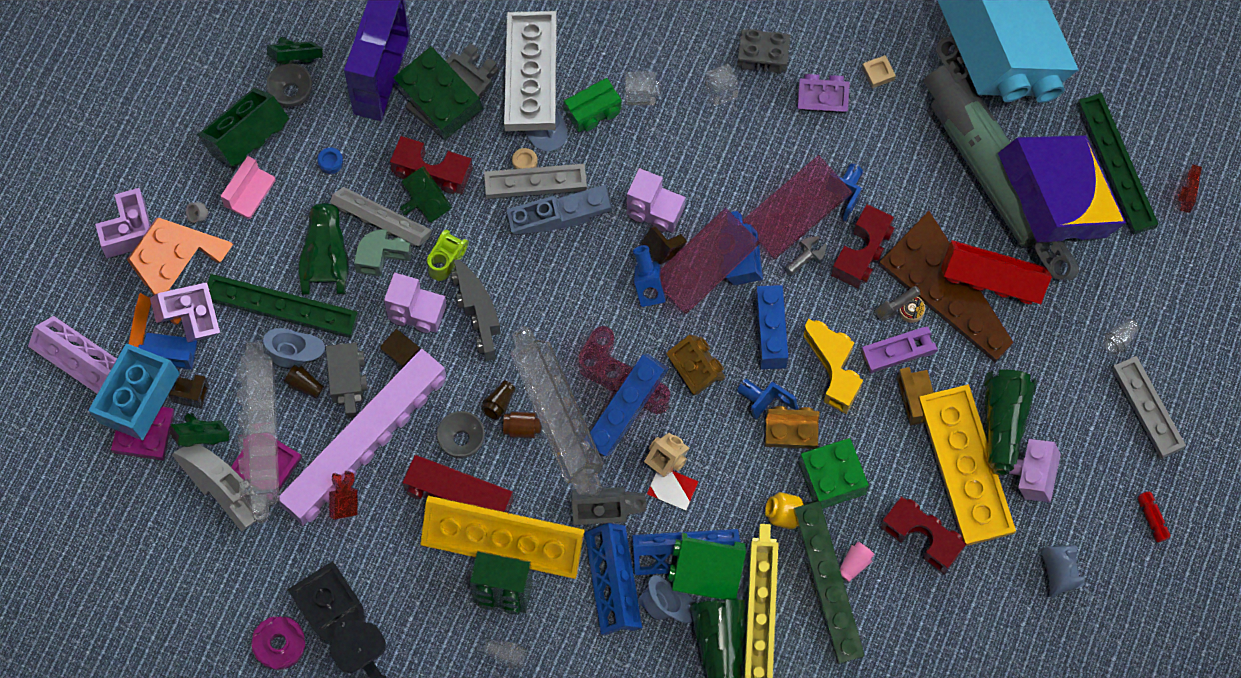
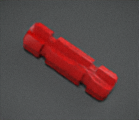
[1138,491,1171,542]

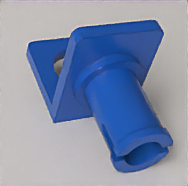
[826,164,863,221]
[633,245,666,307]
[737,379,798,420]

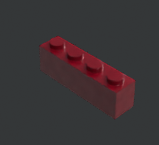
[403,455,514,513]

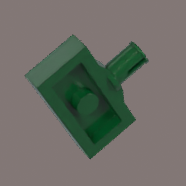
[267,37,323,64]
[400,166,453,223]
[170,413,229,447]

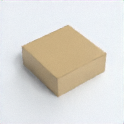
[862,55,896,88]

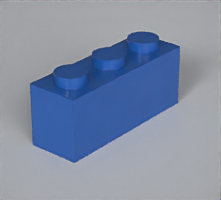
[755,285,788,370]

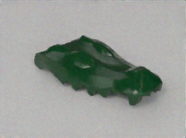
[298,203,349,295]

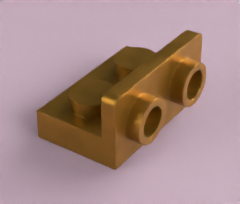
[666,335,726,395]
[765,406,820,449]

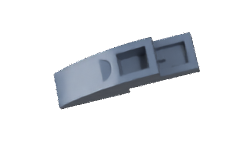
[507,185,613,234]

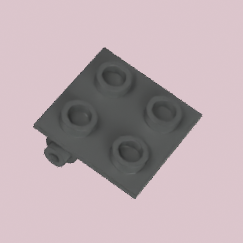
[737,29,791,73]

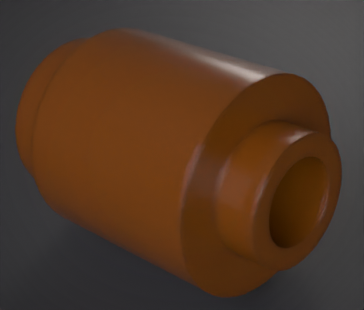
[503,411,542,439]

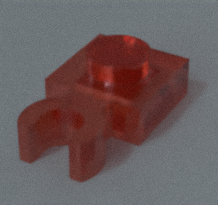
[1178,164,1202,213]
[329,470,358,520]

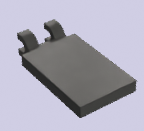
[405,43,498,139]

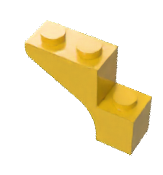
[803,319,863,414]

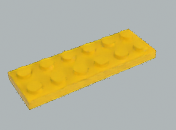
[919,384,1016,546]
[420,496,585,579]

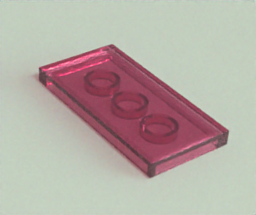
[743,155,852,259]
[660,207,760,314]

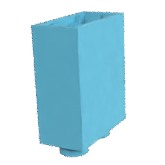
[937,0,1079,103]

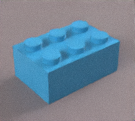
[88,343,180,441]

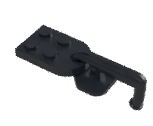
[287,561,388,678]

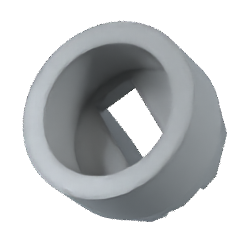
[186,202,209,223]

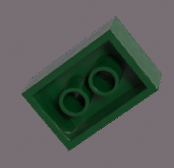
[393,46,483,140]
[197,88,290,167]
[470,551,533,615]

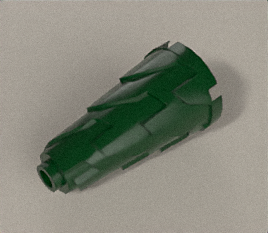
[984,369,1037,475]
[690,599,745,678]

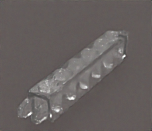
[510,326,603,496]
[236,342,280,524]

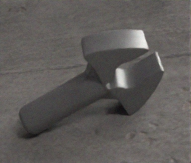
[785,237,826,275]
[875,286,921,322]

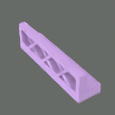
[28,316,117,394]

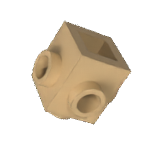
[644,433,690,477]

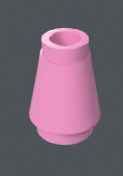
[840,542,875,582]

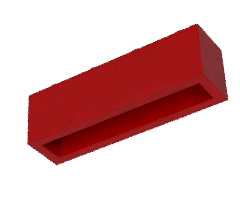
[941,240,1052,304]

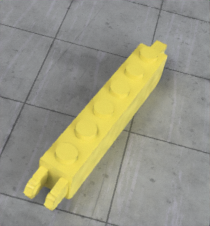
[744,524,778,678]

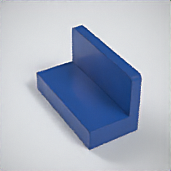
[138,333,197,369]

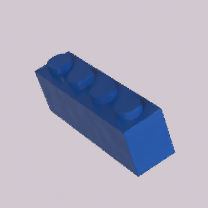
[584,354,669,456]

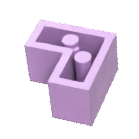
[627,168,686,233]
[95,188,151,258]
[384,273,447,333]
[150,283,220,342]

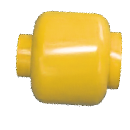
[765,492,804,529]

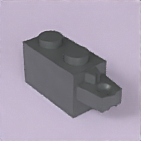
[326,342,368,418]
[572,487,646,525]

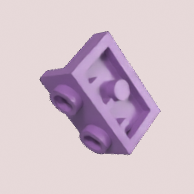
[797,74,850,112]

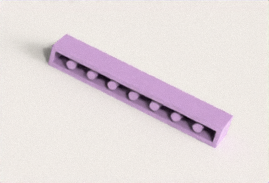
[277,349,446,526]

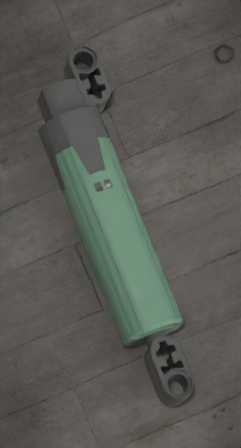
[923,37,1079,281]

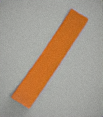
[129,293,151,347]

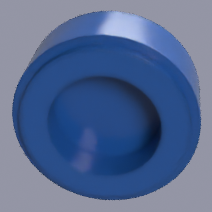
[317,147,343,174]

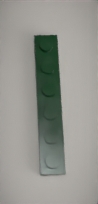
[1077,93,1159,235]
[207,274,359,338]
[794,501,865,664]

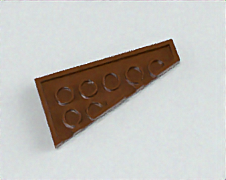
[879,211,1013,363]

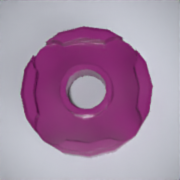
[252,616,306,670]

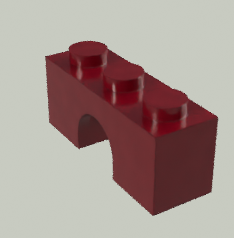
[390,136,473,195]
[831,204,895,289]
[880,496,966,575]

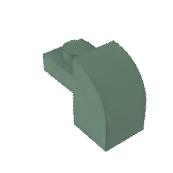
[354,229,412,277]

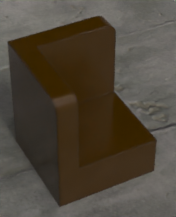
[641,226,687,265]
[380,329,420,371]
[168,374,209,409]

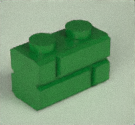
[563,78,622,132]

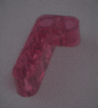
[579,326,670,414]

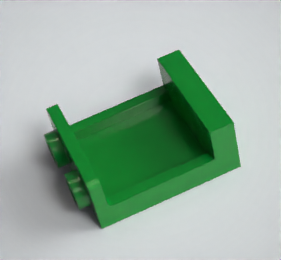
[668,533,746,600]

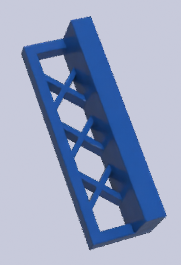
[585,523,642,635]
[632,529,740,575]

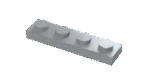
[484,164,587,199]
[330,187,432,246]
[1112,356,1186,459]

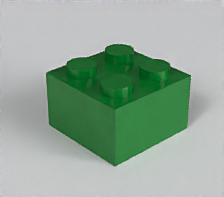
[799,438,869,509]

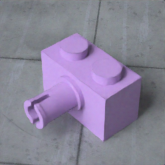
[1009,439,1061,502]

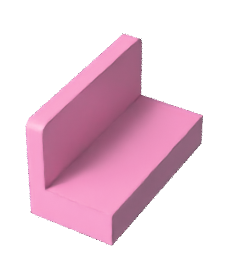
[221,156,276,219]

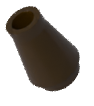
[284,364,324,399]
[481,381,516,420]

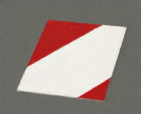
[647,471,699,510]

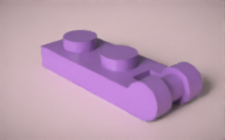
[861,327,938,374]

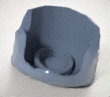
[1040,545,1085,598]

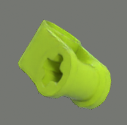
[427,229,469,281]

